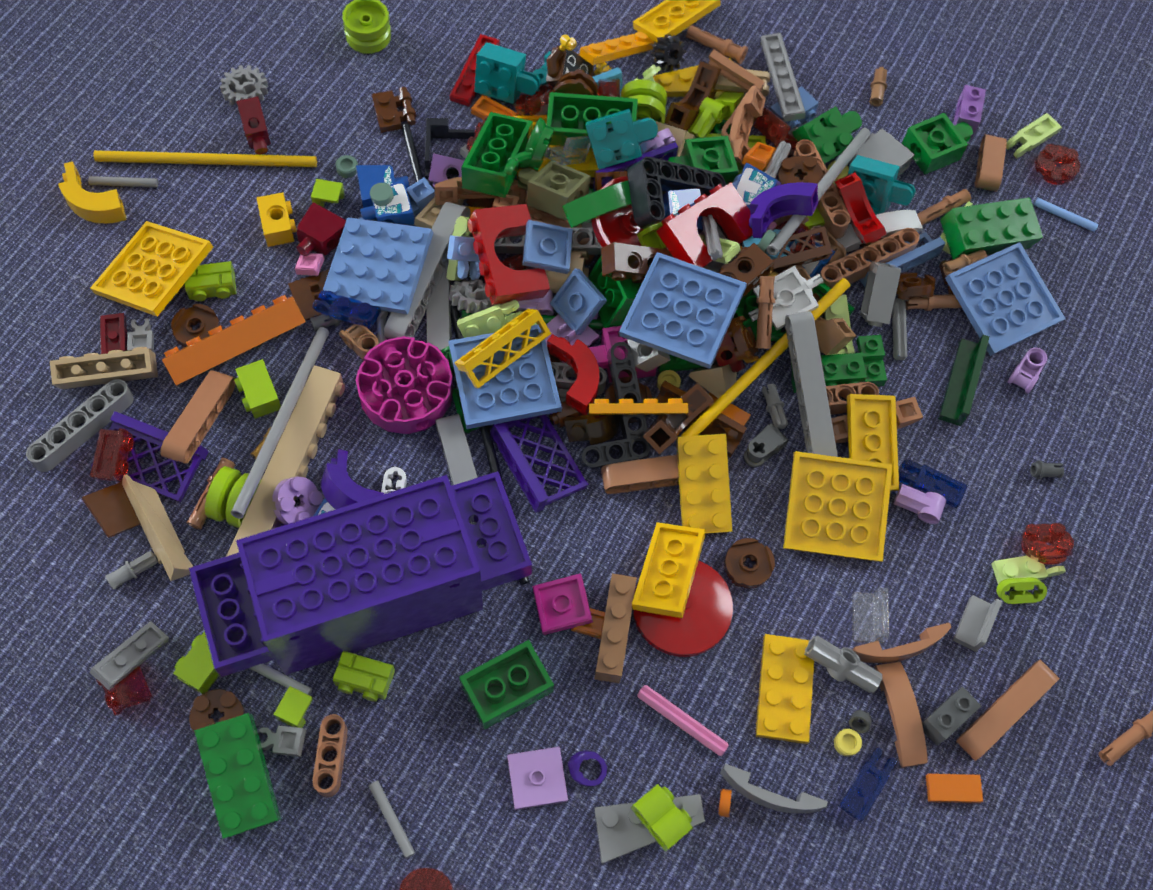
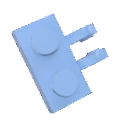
[447,235,480,280]

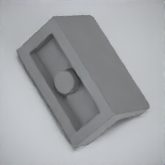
[952,595,1002,652]

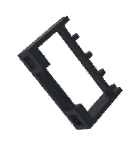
[425,118,481,179]

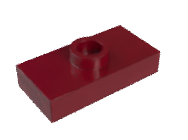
[100,313,127,354]

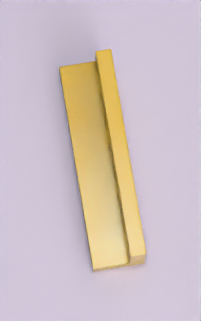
[454,308,551,389]

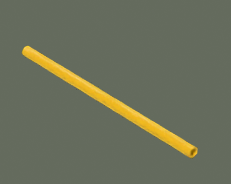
[93,150,317,167]
[681,278,850,437]

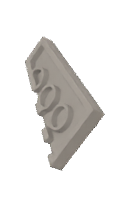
[594,794,705,864]

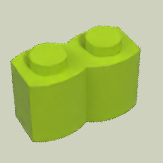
[631,784,693,852]

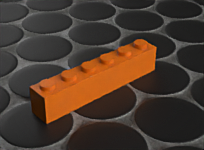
[161,295,306,385]

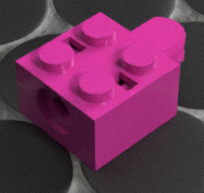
[588,326,657,382]

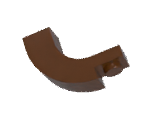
[664,61,722,131]
[643,382,714,455]

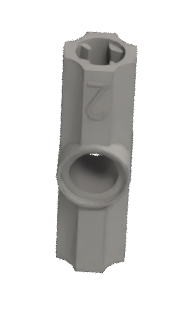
[805,636,882,693]

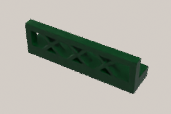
[938,335,990,427]

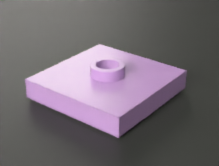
[507,747,568,810]

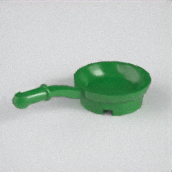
[504,118,555,175]

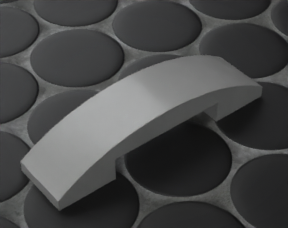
[720,764,828,814]

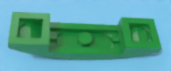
[562,181,632,228]

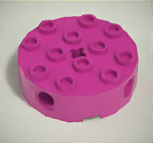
[356,336,453,434]

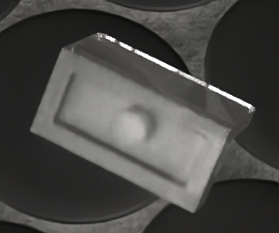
[544,136,591,165]
[852,588,889,644]

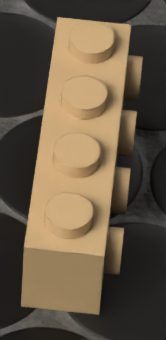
[50,347,158,389]

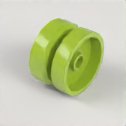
[342,0,391,54]
[620,79,667,124]
[205,466,261,528]

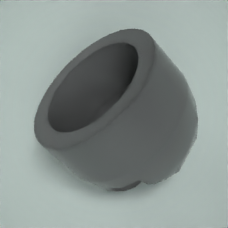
[849,709,872,733]

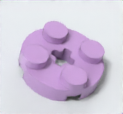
[640,128,676,154]
[272,477,323,525]

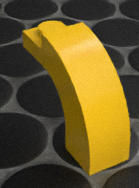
[58,161,126,224]

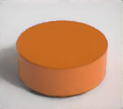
[718,789,732,818]

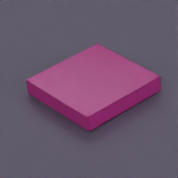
[532,573,593,635]

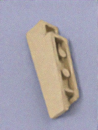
[122,475,193,581]

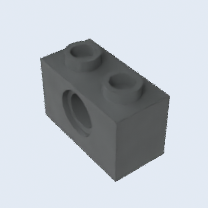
[922,686,981,746]

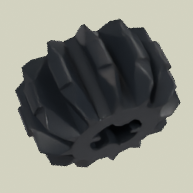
[650,34,687,72]

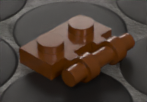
[371,87,416,133]

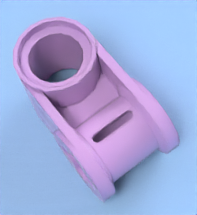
[1007,348,1047,394]

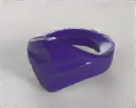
[568,750,607,787]

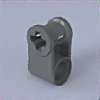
[743,423,789,468]

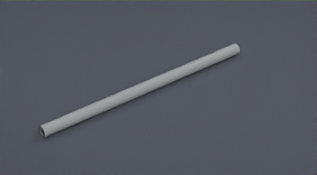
[767,128,870,256]
[231,327,329,519]

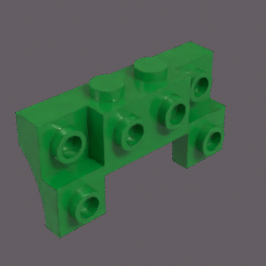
[790,335,887,393]

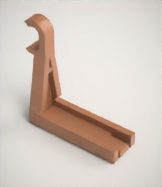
[708,50,765,142]

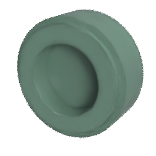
[336,155,358,178]
[370,183,394,206]
[758,230,777,252]

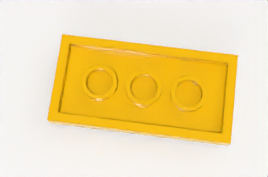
[633,0,721,43]
[847,394,899,491]
[676,434,732,533]
[632,522,705,618]
[755,634,814,744]

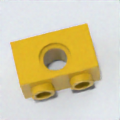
[256,192,297,247]

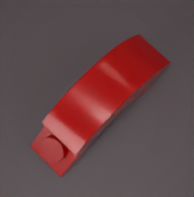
[834,173,887,244]
[547,334,600,415]

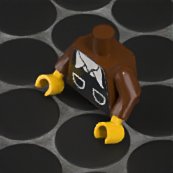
[546,35,612,87]

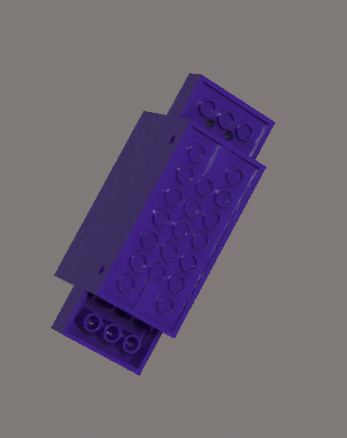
[189,471,532,677]

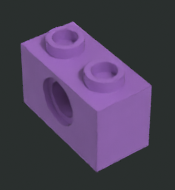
[953,85,986,138]
[428,154,465,186]

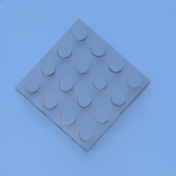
[320,217,434,314]
[945,242,1066,356]
[619,252,747,369]
[448,325,562,429]

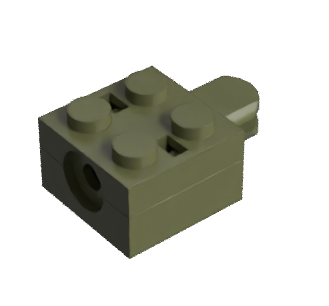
[518,160,590,220]

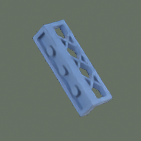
[860,232,946,287]

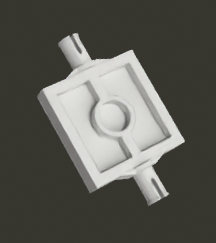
[748,266,823,330]

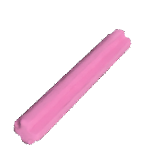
[637,685,728,756]

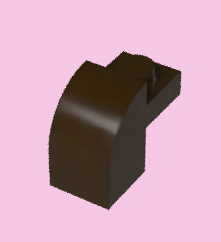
[564,414,619,445]

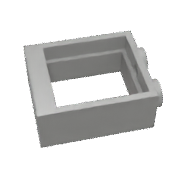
[860,261,901,327]

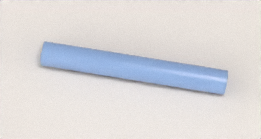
[1034,197,1099,232]

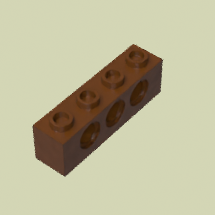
[601,242,673,283]
[719,243,774,299]

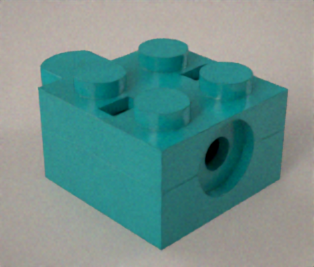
[474,42,541,104]
[586,109,658,169]
[848,155,915,215]

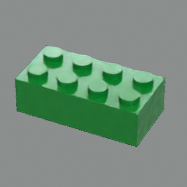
[546,92,638,148]
[461,112,533,198]
[940,197,1043,260]
[194,713,281,839]

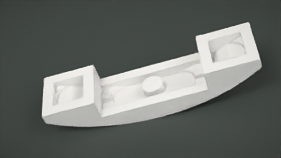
[836,210,923,252]

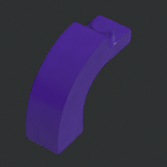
[749,182,818,239]
[321,449,384,509]

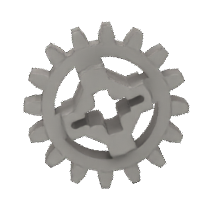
[220,65,268,106]
[449,278,497,313]

